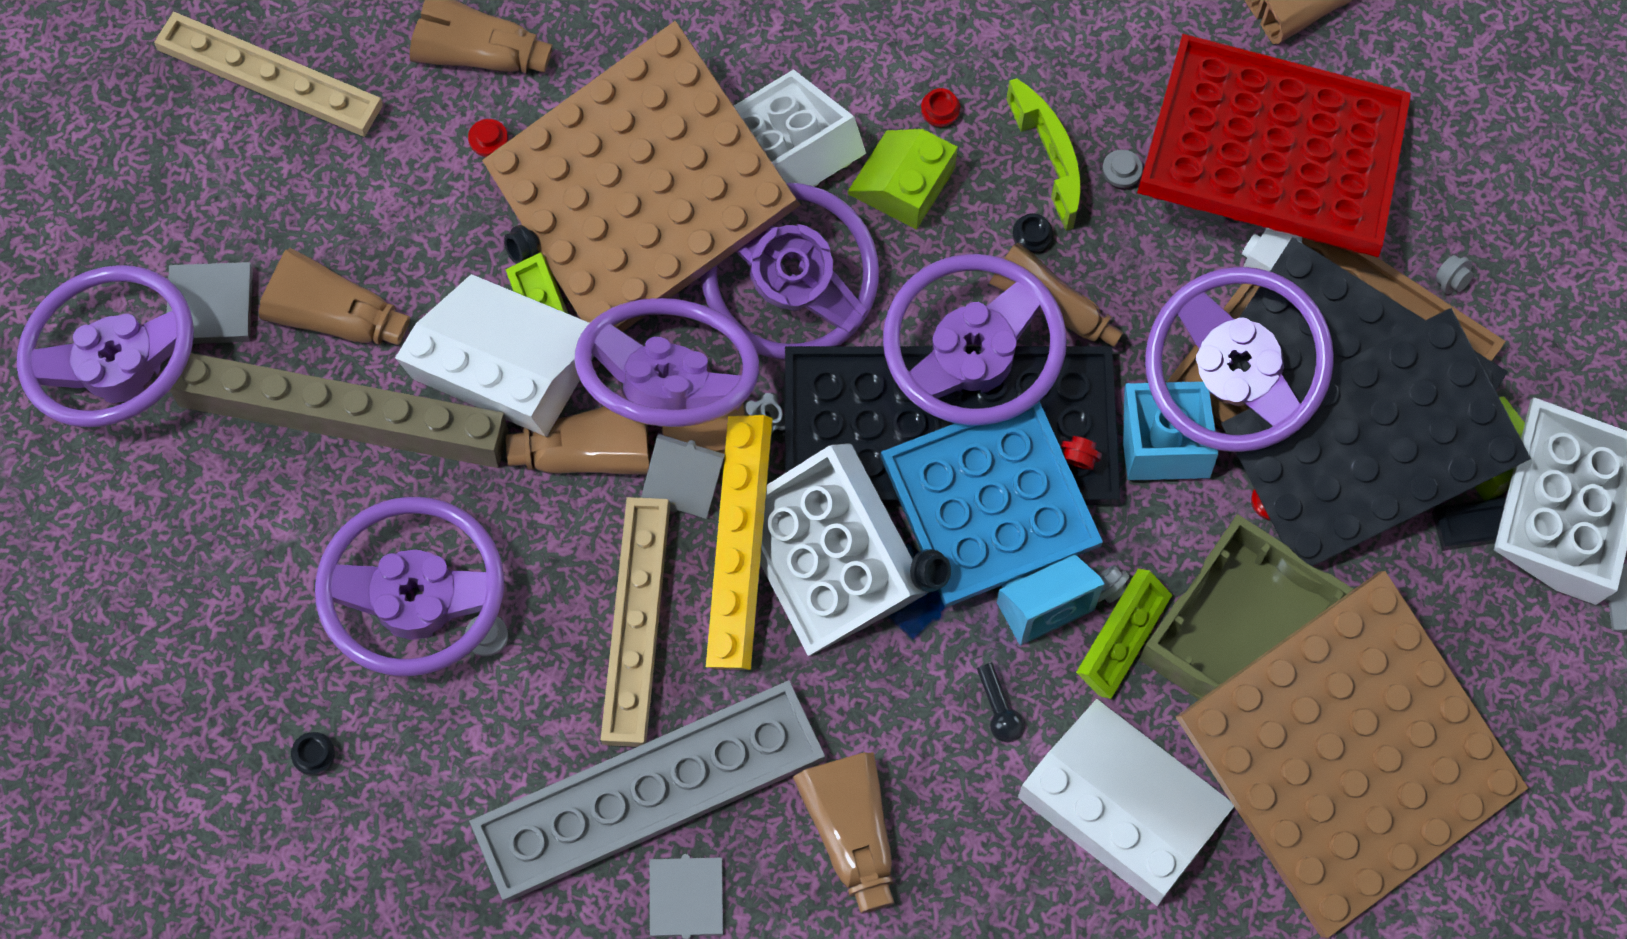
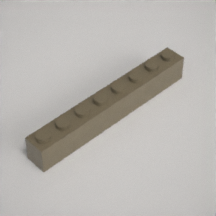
[170,353,508,468]

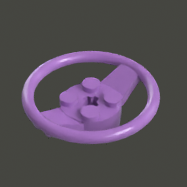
[701,183,879,360]
[883,254,1067,425]
[17,265,194,427]
[1145,267,1334,452]
[574,298,759,427]
[315,497,504,676]

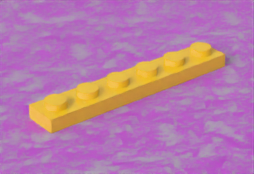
[706,415,773,670]

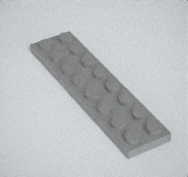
[469,680,825,904]

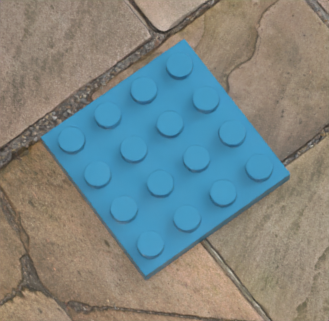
[880,401,1103,608]

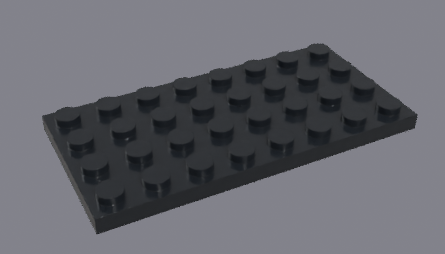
[785,346,1120,505]

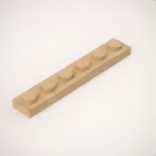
[154,12,383,137]
[601,497,670,747]

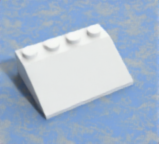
[734,69,866,187]
[395,274,594,437]
[1494,397,1627,605]
[760,444,929,656]
[1018,699,1234,906]

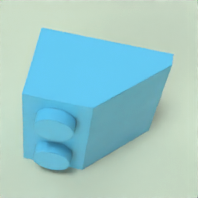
[1123,382,1218,480]
[996,554,1104,646]

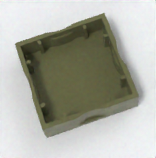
[1139,514,1354,700]

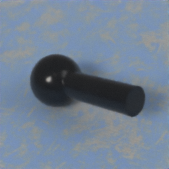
[976,662,1024,743]

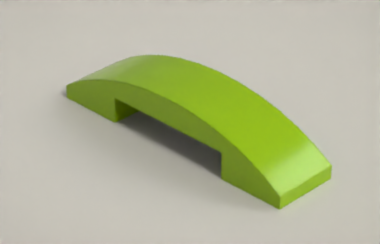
[1006,78,1080,231]

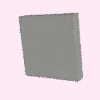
[167,262,253,344]

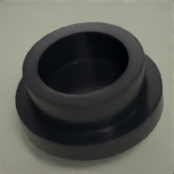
[1012,213,1053,253]
[504,225,540,264]
[910,549,951,592]
[291,732,335,776]

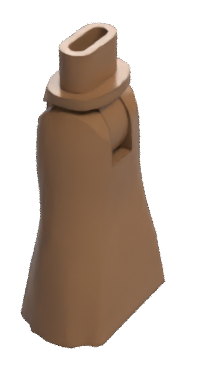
[410,0,553,73]
[1244,0,1353,44]
[989,243,1123,347]
[259,248,410,345]
[506,406,651,475]
[793,752,894,914]

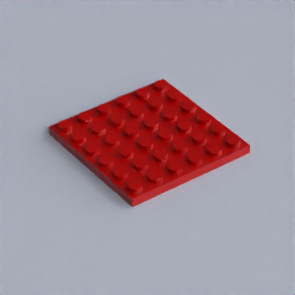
[1137,34,1411,257]

